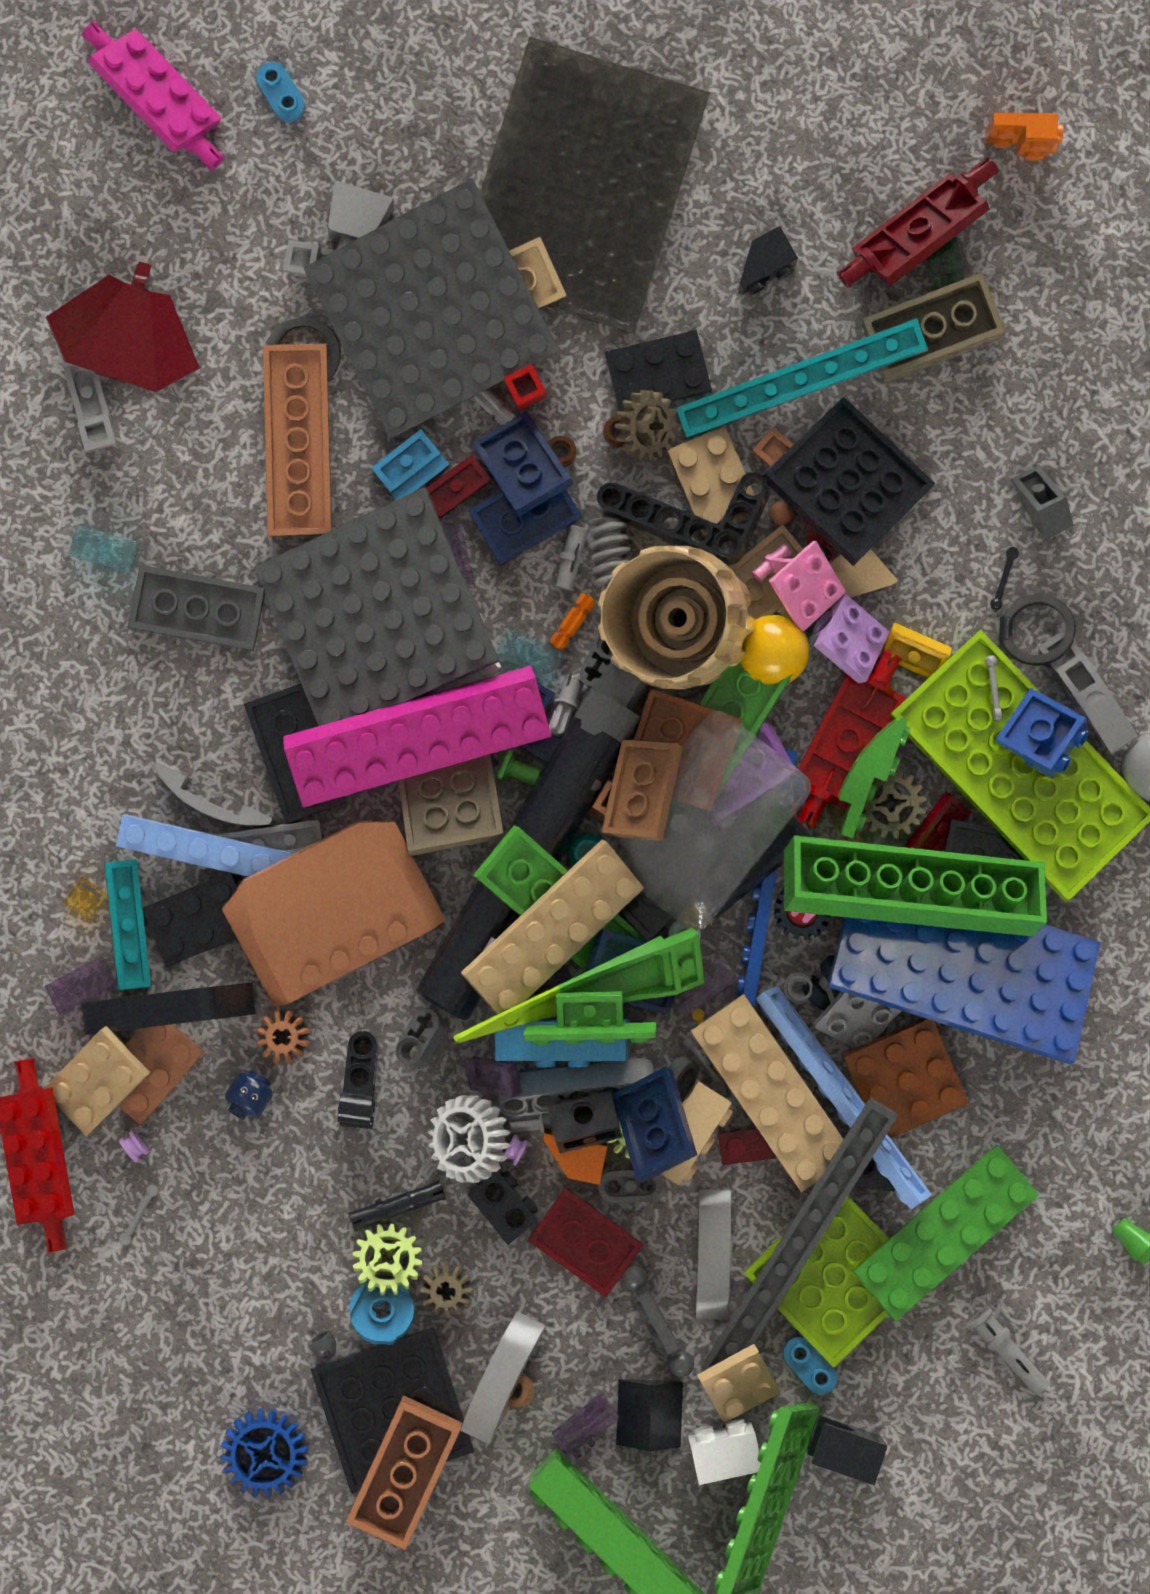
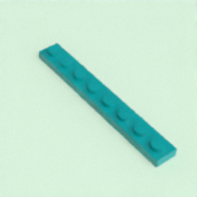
[676,318,928,439]

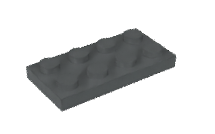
[127,565,265,651]

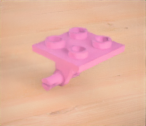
[751,541,846,632]

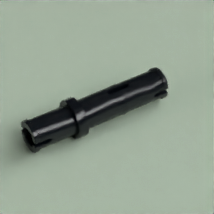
[348,1180,446,1232]

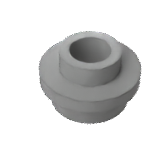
[783,972,813,1004]

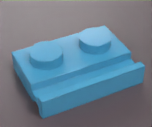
[371,429,450,500]

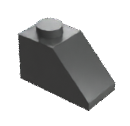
[1011,465,1074,540]

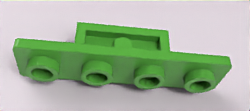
[523,991,657,1045]

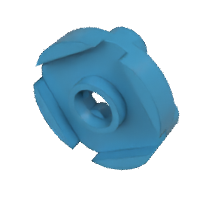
[349,1278,414,1345]

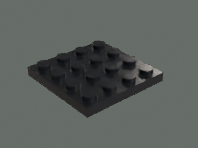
[762,397,935,566]
[310,1326,475,1494]

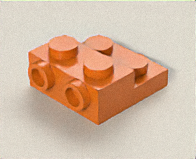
[985,113,1063,161]

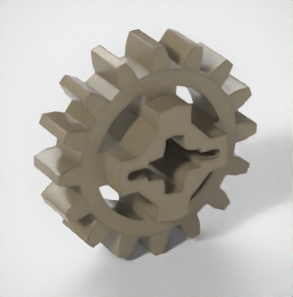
[615,390,678,461]
[862,770,928,839]

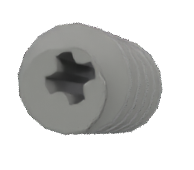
[589,518,631,586]

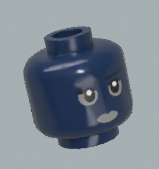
[225,1070,273,1120]

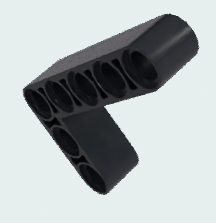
[597,471,770,565]
[81,982,256,1035]

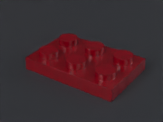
[527,1187,644,1297]

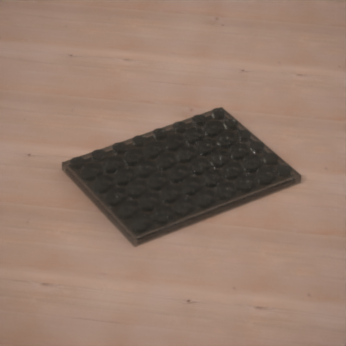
[480,37,710,334]

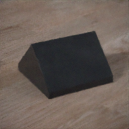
[616,1379,683,1451]

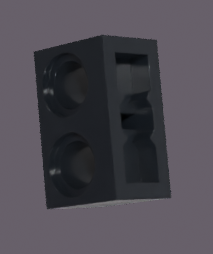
[467,1170,539,1245]

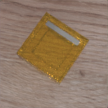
[63,876,107,921]

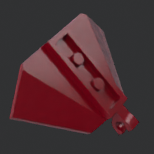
[45,261,200,392]

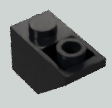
[738,226,798,295]

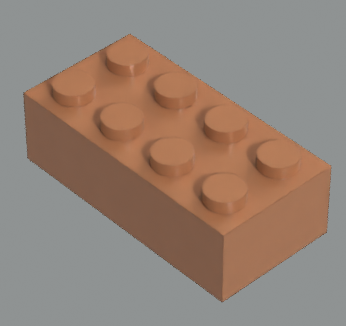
[346,1395,462,1550]

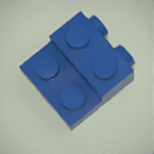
[996,688,1089,779]

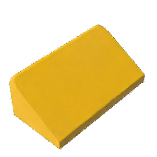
[879,623,952,678]

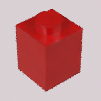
[503,363,547,412]

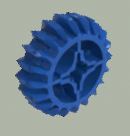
[220,1408,309,1498]

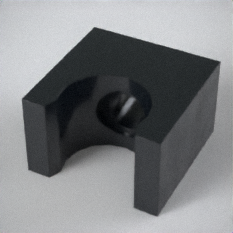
[807,1415,888,1486]

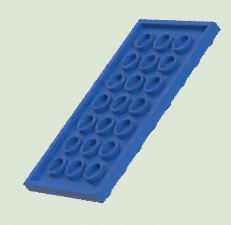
[827,917,1100,1065]

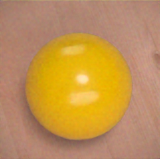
[740,615,810,685]

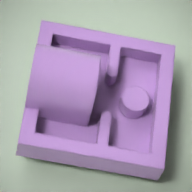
[813,594,889,684]

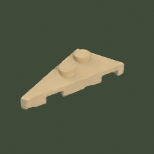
[777,549,898,618]

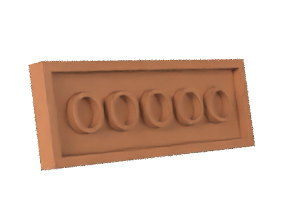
[263,344,332,537]

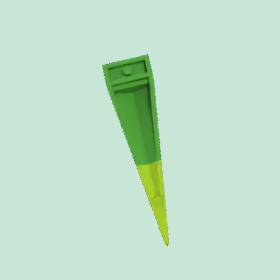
[453,927,705,1043]

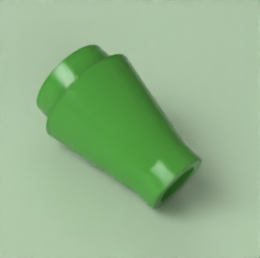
[1112,1217,1150,1265]

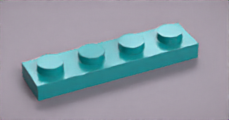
[104,859,151,991]

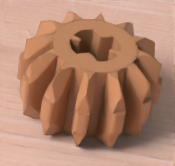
[256,1010,311,1064]

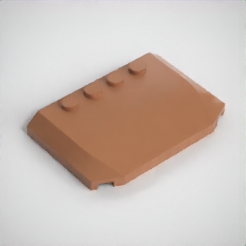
[222,820,446,1007]

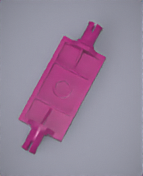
[81,22,225,171]

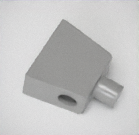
[328,180,394,250]

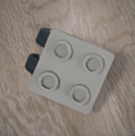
[802,955,901,1049]

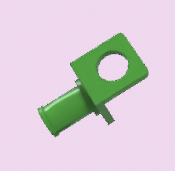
[494,748,542,787]

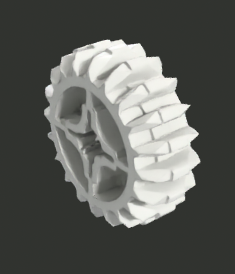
[427,1095,511,1183]

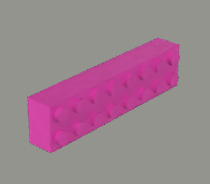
[283,666,552,808]

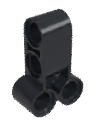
[337,1031,379,1129]

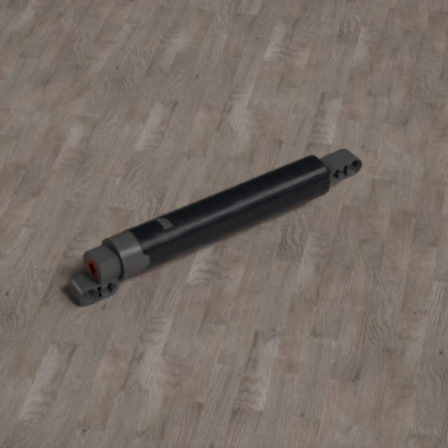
[395,636,650,1069]

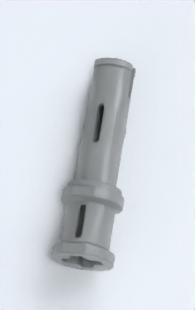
[967,1306,1049,1395]

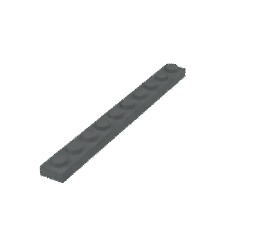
[701,1097,898,1370]

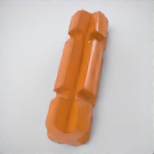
[550,593,596,651]

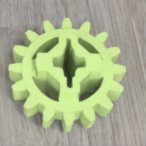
[352,1224,422,1296]

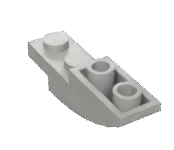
[1038,630,1138,755]

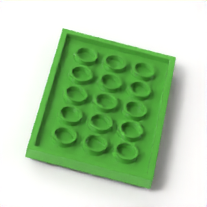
[714,1403,821,1594]

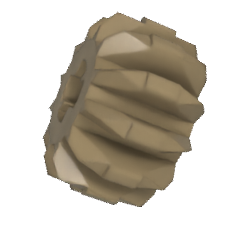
[419,1262,474,1318]

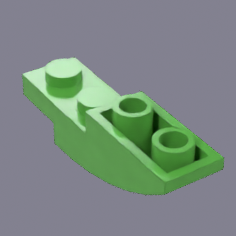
[837,716,911,838]

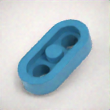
[256,62,305,122]
[783,1335,837,1394]

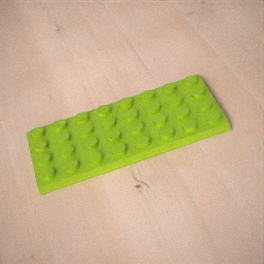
[889,629,1150,902]

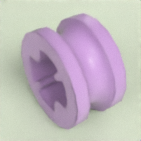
[119,1130,150,1162]
[504,1134,529,1166]

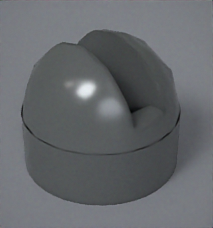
[308,1330,337,1358]

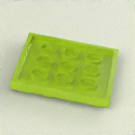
[743,1196,888,1368]

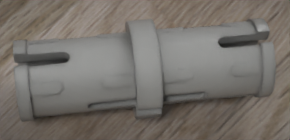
[553,525,589,592]

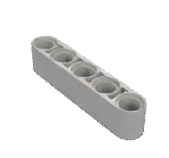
[497,1058,654,1117]

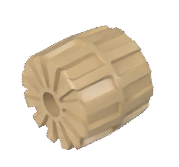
[598,546,755,690]

